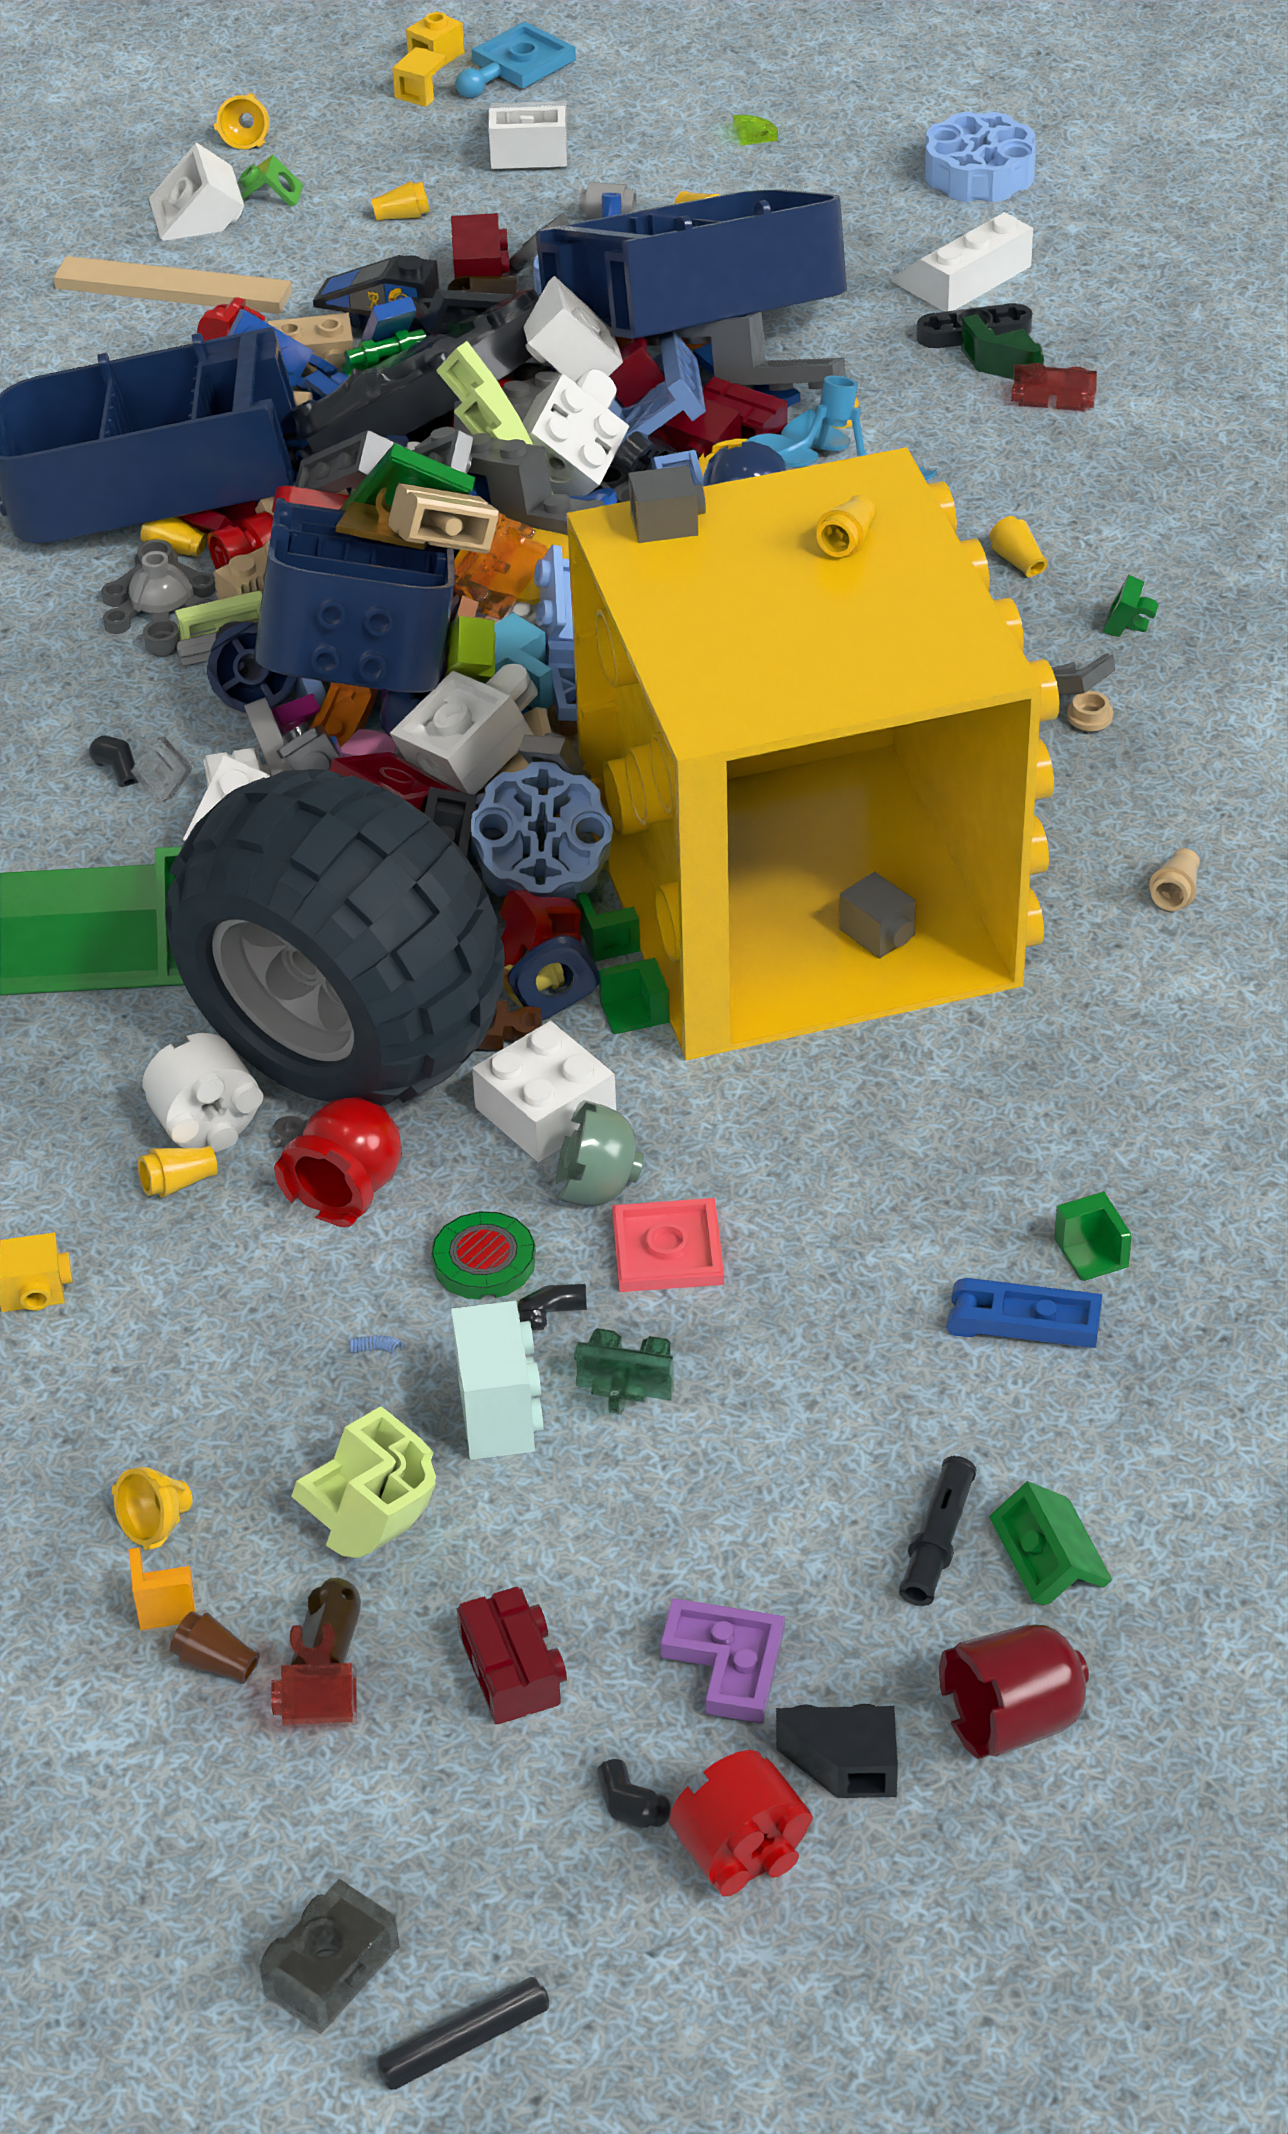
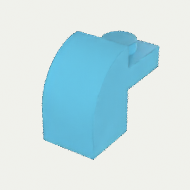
[484,613,553,709]

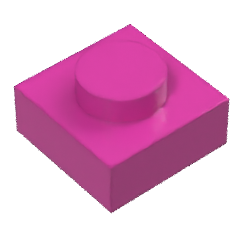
[271,693,321,735]

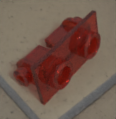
[1011,363,1097,412]

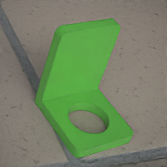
[237,154,303,206]

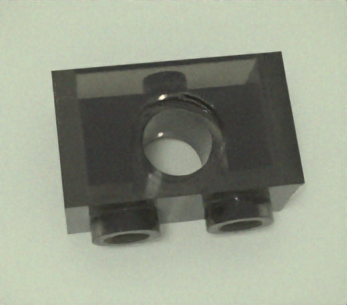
[259,1879,400,2035]

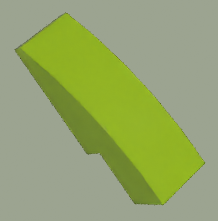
[444,616,496,683]

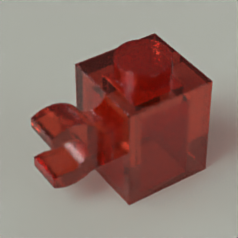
[271,1624,358,1728]

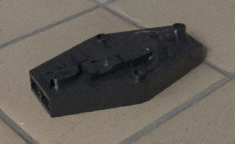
[284,288,541,473]

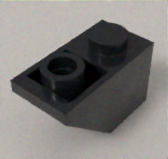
[776,1703,898,1798]

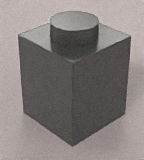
[629,465,706,543]
[839,871,915,958]

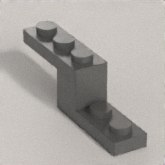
[633,312,846,391]
[414,427,606,535]
[295,430,473,493]

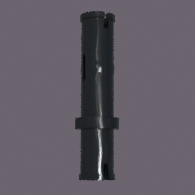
[899,1456,977,1606]

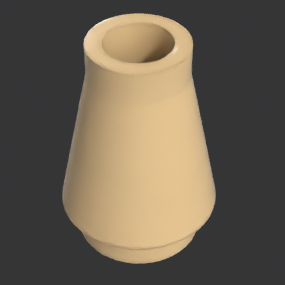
[1149,848,1200,911]

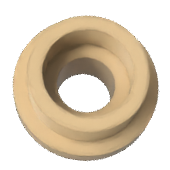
[1067,691,1113,731]

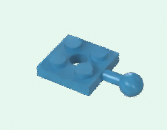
[455,21,576,98]

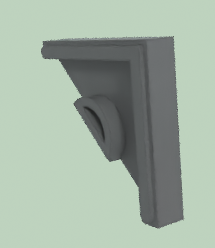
[1052,654,1115,695]

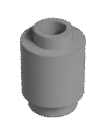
[579,182,637,221]

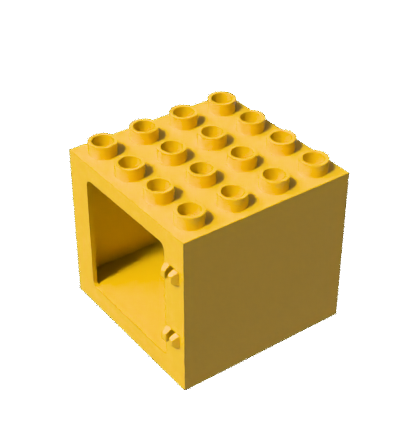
[567,447,1059,1061]

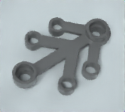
[102,539,216,657]

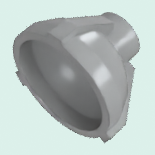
[128,551,194,613]

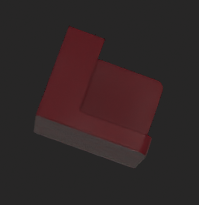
[609,337,665,408]

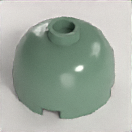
[556,1100,644,1206]

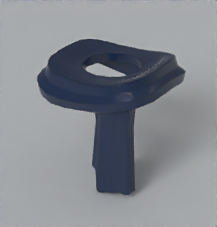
[507,935,600,1019]

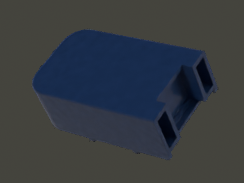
[536,189,847,339]
[0,327,297,544]
[254,498,455,693]

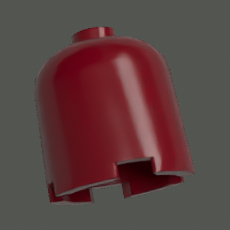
[939,1624,1089,1759]

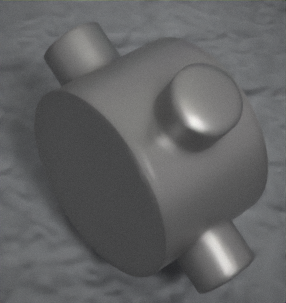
[271,1116,308,1148]

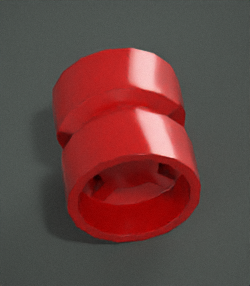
[207,511,273,570]

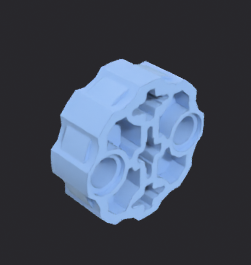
[925,111,1036,202]
[470,762,613,899]

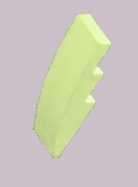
[436,341,553,492]

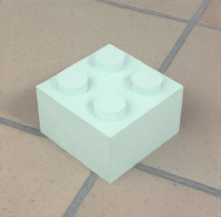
[451,1300,544,1460]

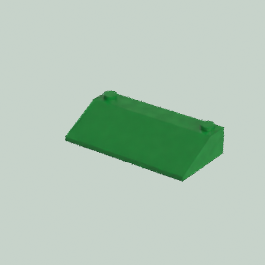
[0,846,184,996]

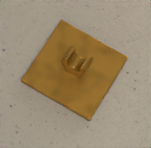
[335,487,428,550]

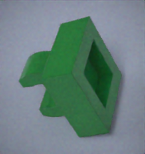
[1102,574,1159,637]

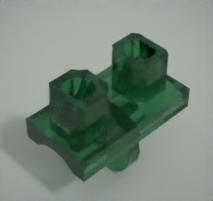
[574,1328,674,1415]

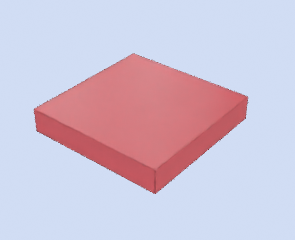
[612,1198,724,1292]

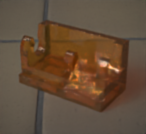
[454,513,548,620]

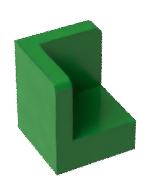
[576,892,640,962]
[599,957,670,1034]
[1054,1191,1132,1281]

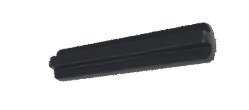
[376,1977,550,2090]

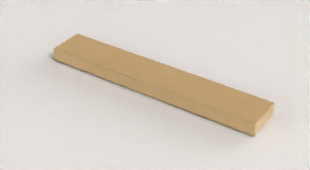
[53,256,292,314]

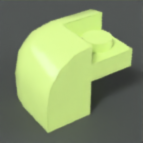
[291,1406,436,1558]

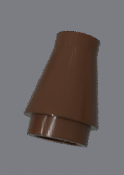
[170,1611,260,1684]

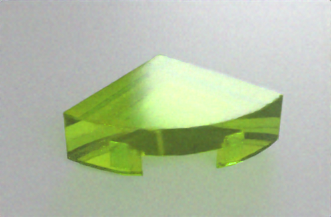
[733,115,778,146]

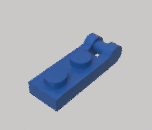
[946,1278,1102,1348]

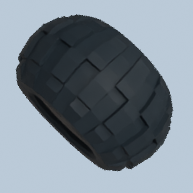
[165,769,505,1107]

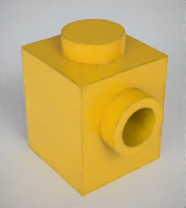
[406,11,465,65]
[0,1232,73,1312]

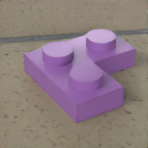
[660,1598,785,1723]

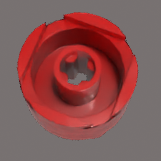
[669,1750,813,1897]

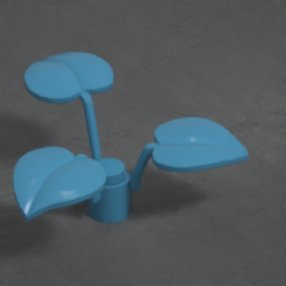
[746,376,937,480]

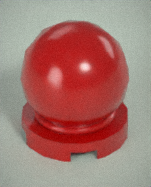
[274,1097,402,1227]

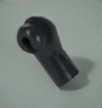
[89,735,140,787]
[517,1284,587,1330]
[597,1759,671,1828]

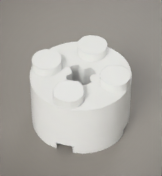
[142,1033,263,1152]

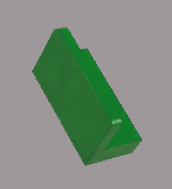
[989,1481,1112,1605]

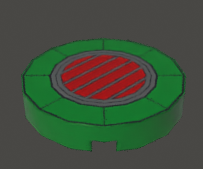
[431,1211,536,1300]

